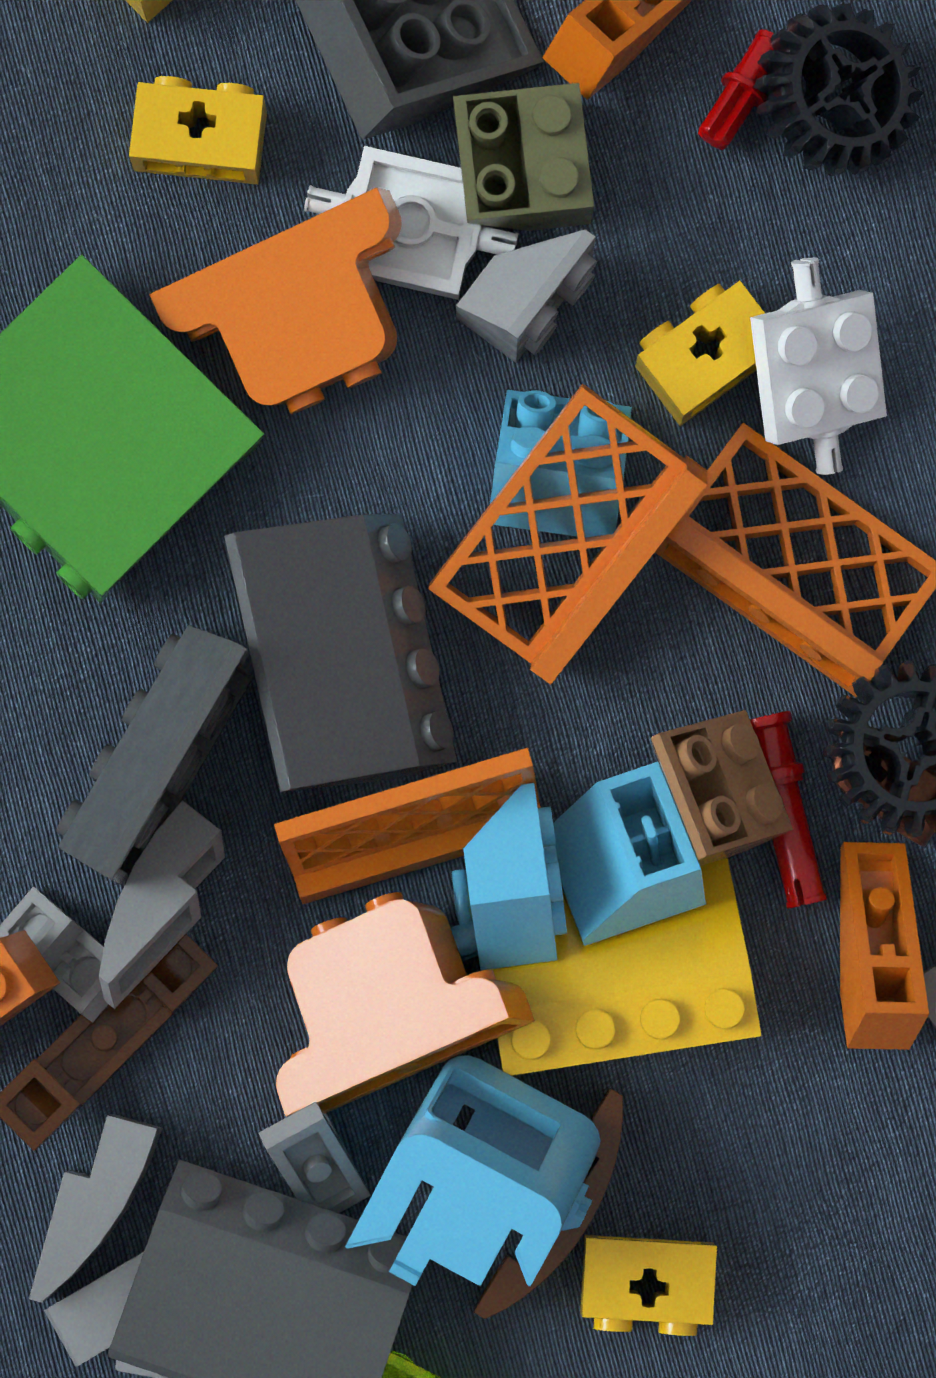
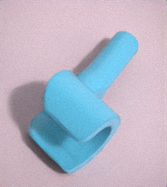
[451,870,478,962]

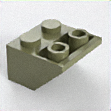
[453,83,594,231]

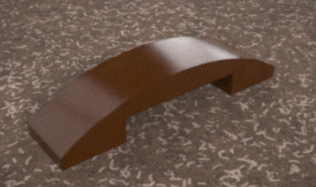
[0,934,218,1152]
[473,1088,623,1319]

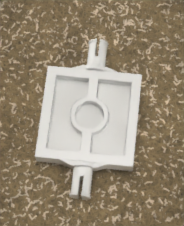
[304,146,519,300]
[750,257,887,475]

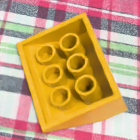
[492,858,762,1076]

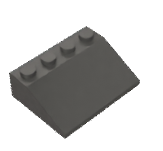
[295,0,544,140]
[224,514,457,792]
[56,625,255,886]
[107,1159,412,1378]

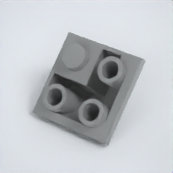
[456,229,597,363]

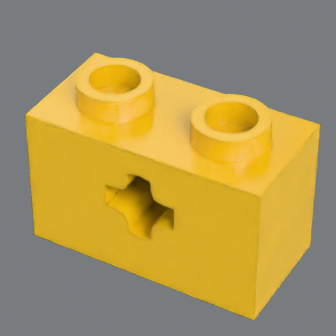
[129,76,267,185]
[635,280,765,426]
[580,1235,717,1336]

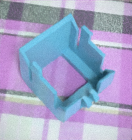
[345,1055,601,1286]

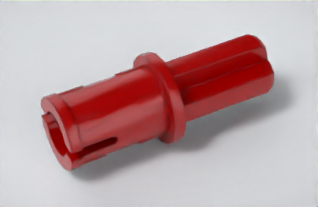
[698,29,774,150]

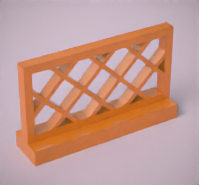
[428,383,707,685]
[655,423,936,697]
[274,748,541,904]

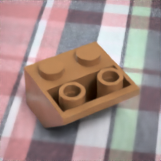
[651,710,793,866]

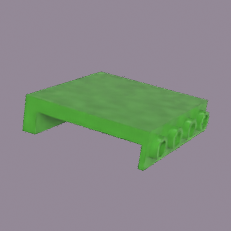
[0,254,264,604]

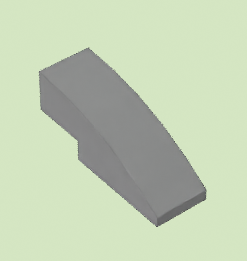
[99,800,225,1009]
[29,1114,163,1303]

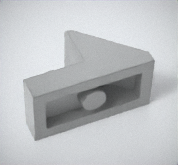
[259,1101,371,1213]

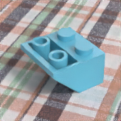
[490,390,632,537]
[553,762,706,946]
[463,783,567,970]

